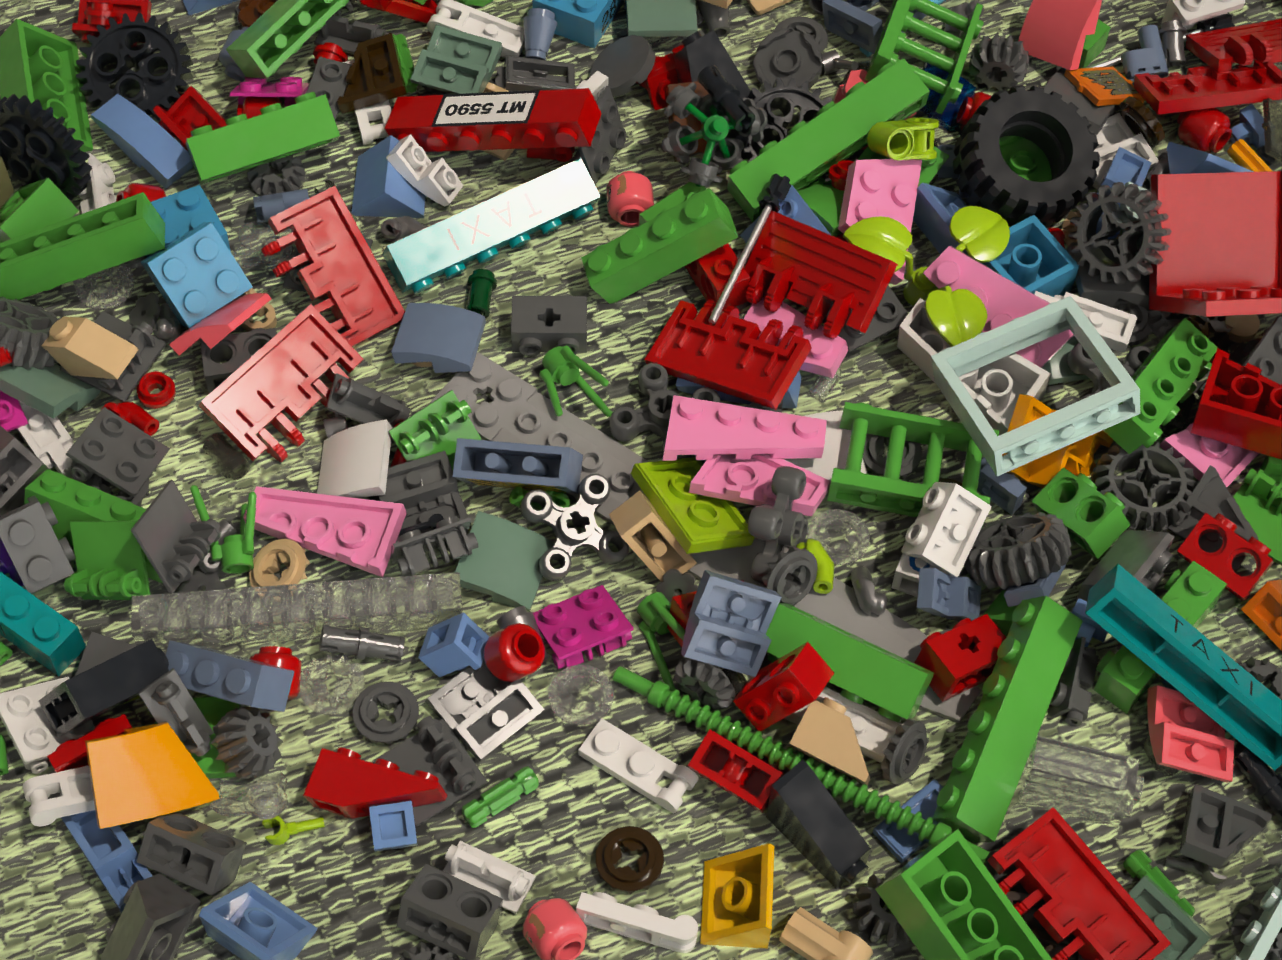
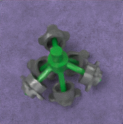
[662,82,767,187]

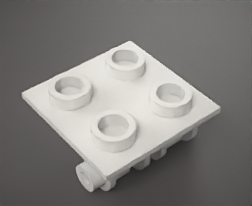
[0,677,95,774]

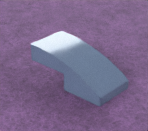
[917,568,982,622]

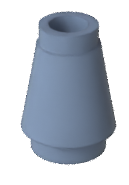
[523,8,557,60]

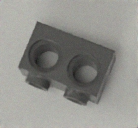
[200,327,277,394]
[136,812,247,895]
[396,864,503,960]

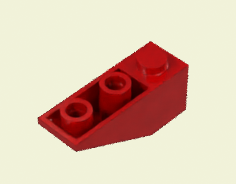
[303,747,447,819]

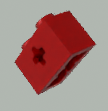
[914,614,1006,702]
[688,729,784,813]

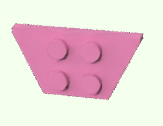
[838,159,922,285]

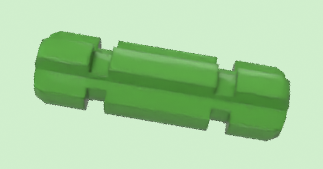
[392,34,418,93]
[462,766,539,828]
[1123,849,1195,917]

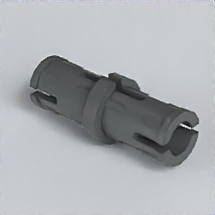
[319,624,405,663]

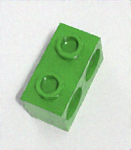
[1031,467,1130,559]

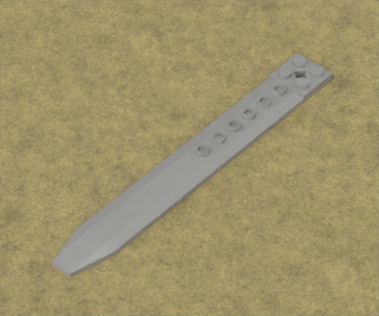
[430,352,981,723]

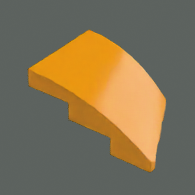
[1002,394,1113,489]
[85,722,220,829]

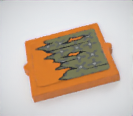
[1064,66,1145,106]

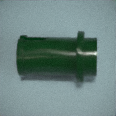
[466,269,497,318]

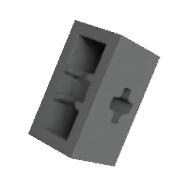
[511,296,587,356]

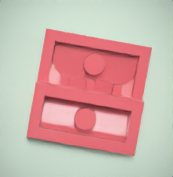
[1018,0,1102,70]
[169,293,272,356]
[1147,685,1235,783]

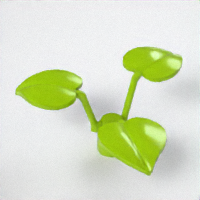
[843,206,1010,347]

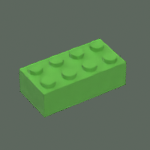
[875,829,1052,960]

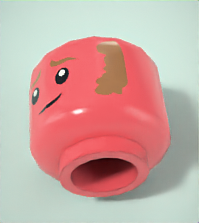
[606,171,654,227]
[523,898,587,960]

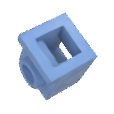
[418,612,489,678]

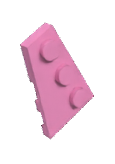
[743,291,848,378]
[689,454,831,517]

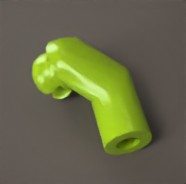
[796,539,834,594]

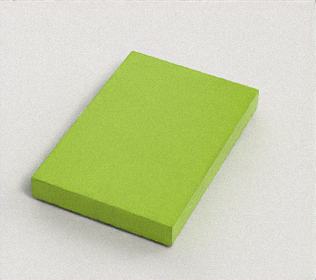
[630,457,755,554]

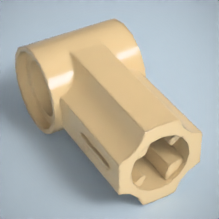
[779,907,873,960]

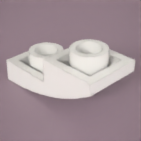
[386,134,464,207]

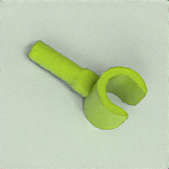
[262,815,325,845]

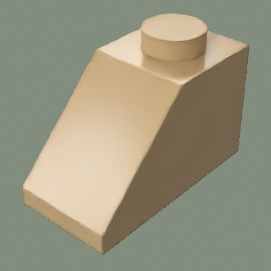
[42,316,138,380]
[609,490,697,582]
[789,697,870,785]

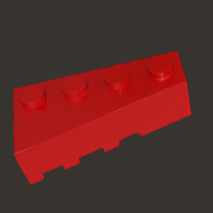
[1191,348,1282,459]

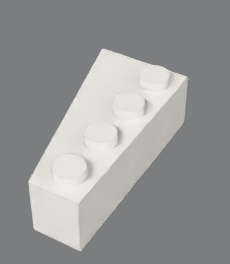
[897,298,1051,436]

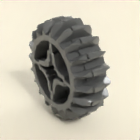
[1068,182,1172,285]
[0,296,60,369]
[1091,440,1198,532]
[964,512,1072,589]

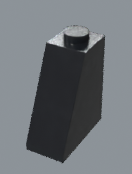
[674,30,750,122]
[38,639,169,738]
[766,759,871,889]

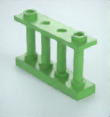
[864,0,984,114]
[827,402,999,528]

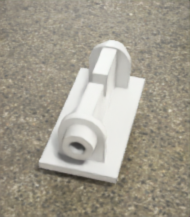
[79,153,116,214]
[443,841,536,914]

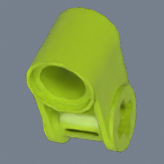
[867,117,939,161]

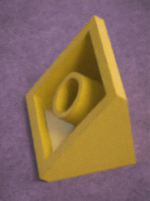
[700,843,774,949]

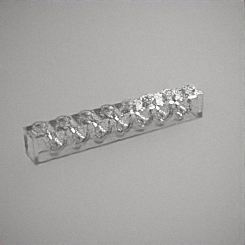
[131,572,463,651]

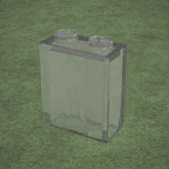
[1017,735,1144,829]

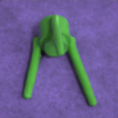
[539,345,612,417]
[190,485,257,574]
[637,592,685,692]

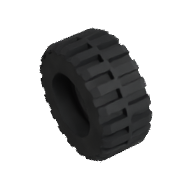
[953,85,1100,228]

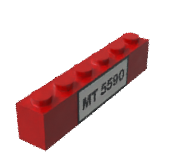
[385,88,602,152]

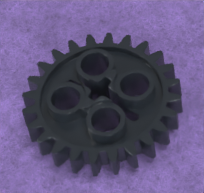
[76,13,193,121]
[731,77,832,184]
[0,94,92,201]

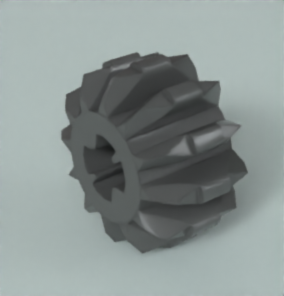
[969,33,1029,91]
[211,707,283,779]
[853,870,911,948]

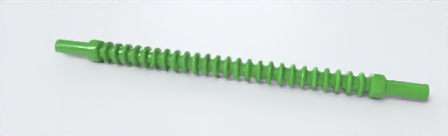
[613,666,990,865]

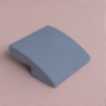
[391,303,486,373]
[681,570,782,677]

